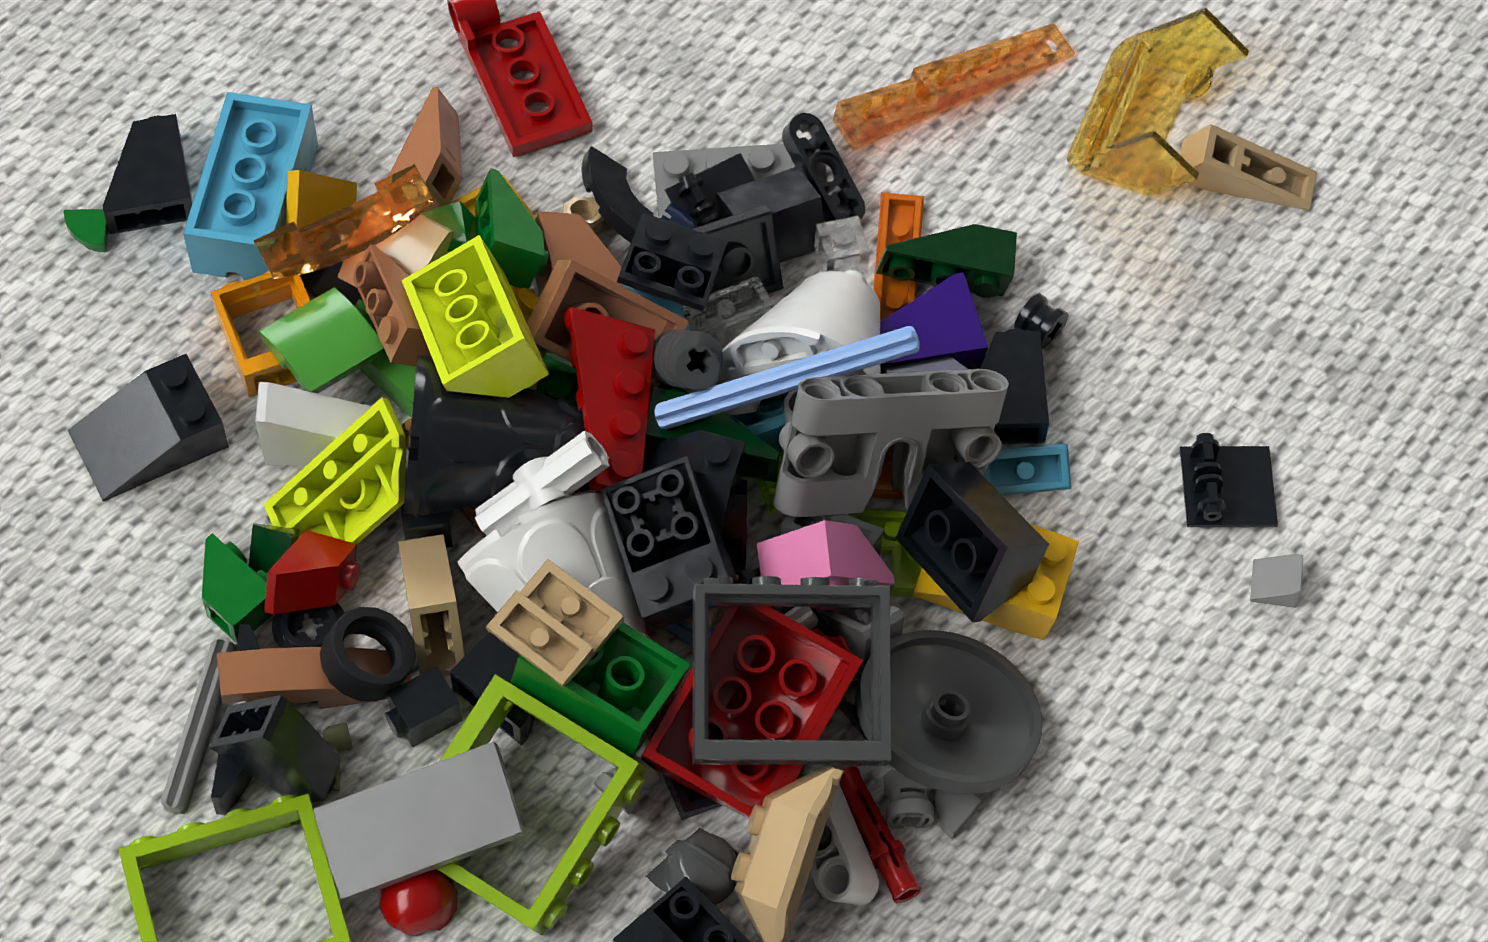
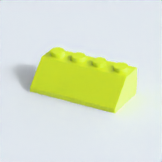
[402,235,549,398]

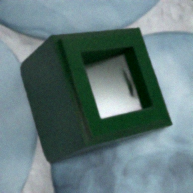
[248,523,299,574]

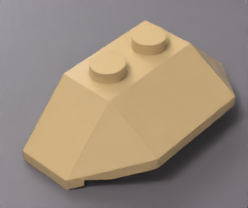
[731,765,843,942]

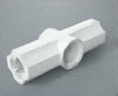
[475,431,609,536]

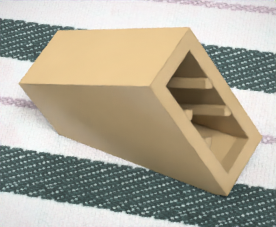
[398,534,465,677]

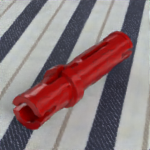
[839,766,922,904]

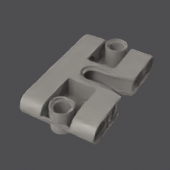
[773,369,1009,517]

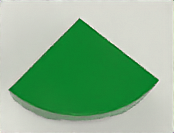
[64,209,108,252]

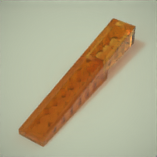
[832,23,1075,151]

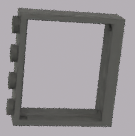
[692,576,891,766]

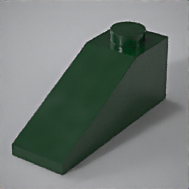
[644,387,779,482]

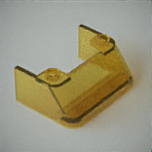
[1067,8,1249,196]

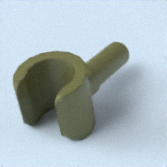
[323,722,353,791]

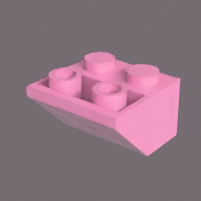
[757,520,895,611]

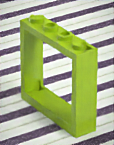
[437,674,647,936]
[118,794,351,942]

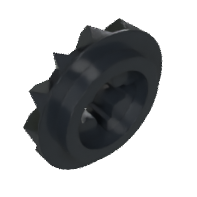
[272,602,344,648]

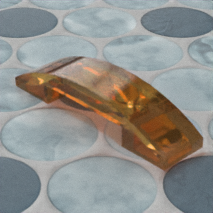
[253,164,434,279]

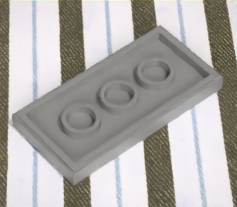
[313,741,526,903]

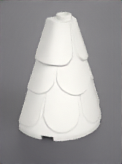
[458,493,663,733]

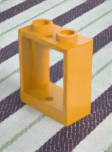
[211,264,310,398]

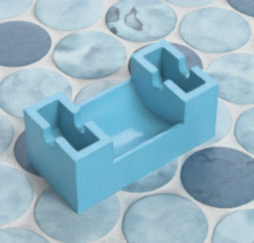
[183,92,318,280]

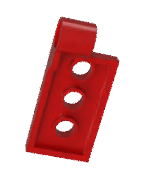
[447,0,593,157]

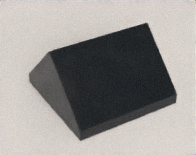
[716,167,828,263]

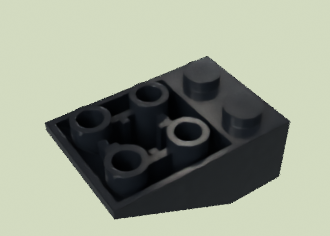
[601,456,739,630]

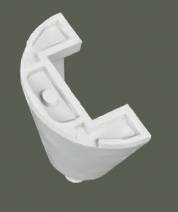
[711,270,881,416]

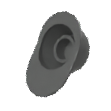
[646,828,738,906]

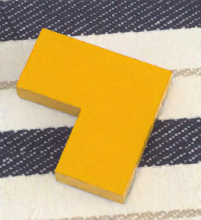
[283,170,357,264]

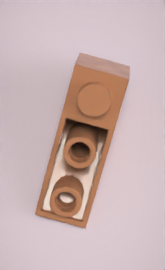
[384,87,462,213]
[353,244,432,366]

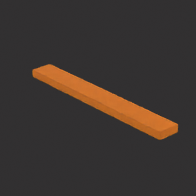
[871,192,924,500]

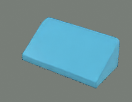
[984,444,1071,495]

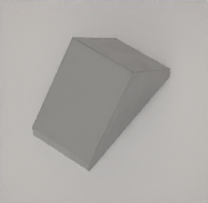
[821,604,904,667]

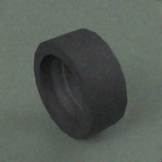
[320,607,416,702]

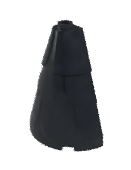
[403,355,590,515]

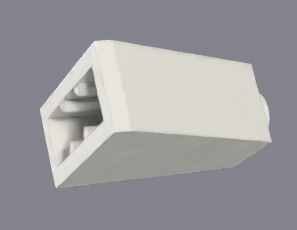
[255,382,371,465]

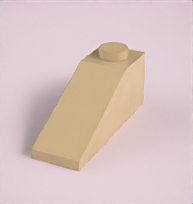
[1175,124,1317,211]

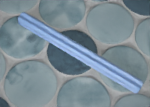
[654,326,920,430]

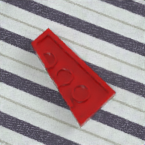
[564,307,656,493]

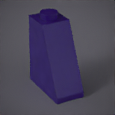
[880,272,988,369]

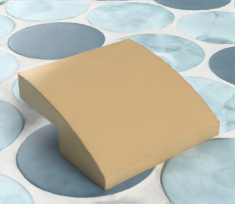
[338,196,454,287]
[486,559,624,687]

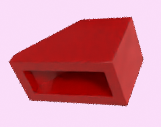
[264,530,360,615]

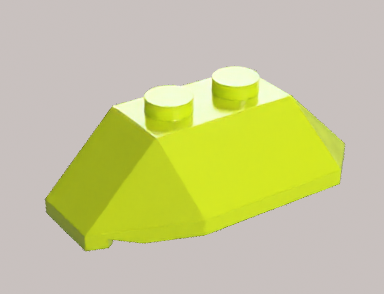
[263,397,406,544]

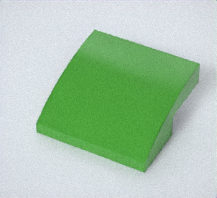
[259,287,386,394]

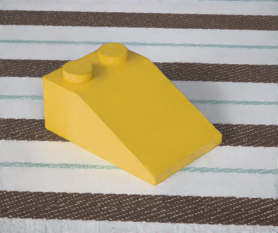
[912,525,1079,640]

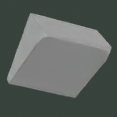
[1250,554,1303,608]

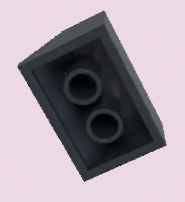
[895,462,1049,623]

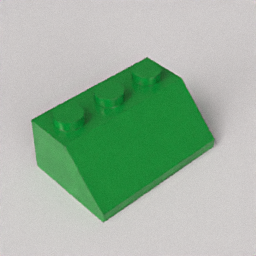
[510,622,691,759]

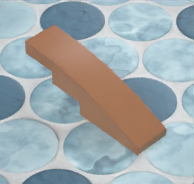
[216,647,411,709]

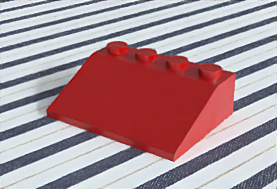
[641,606,863,819]

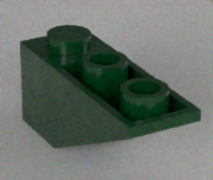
[876,224,1017,298]

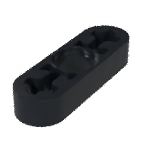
[782,113,865,231]

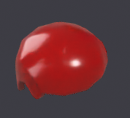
[379,869,458,936]

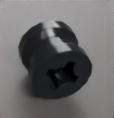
[1014,293,1069,349]

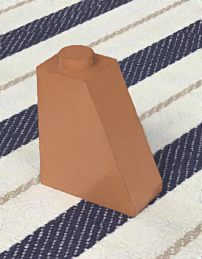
[535,211,623,296]

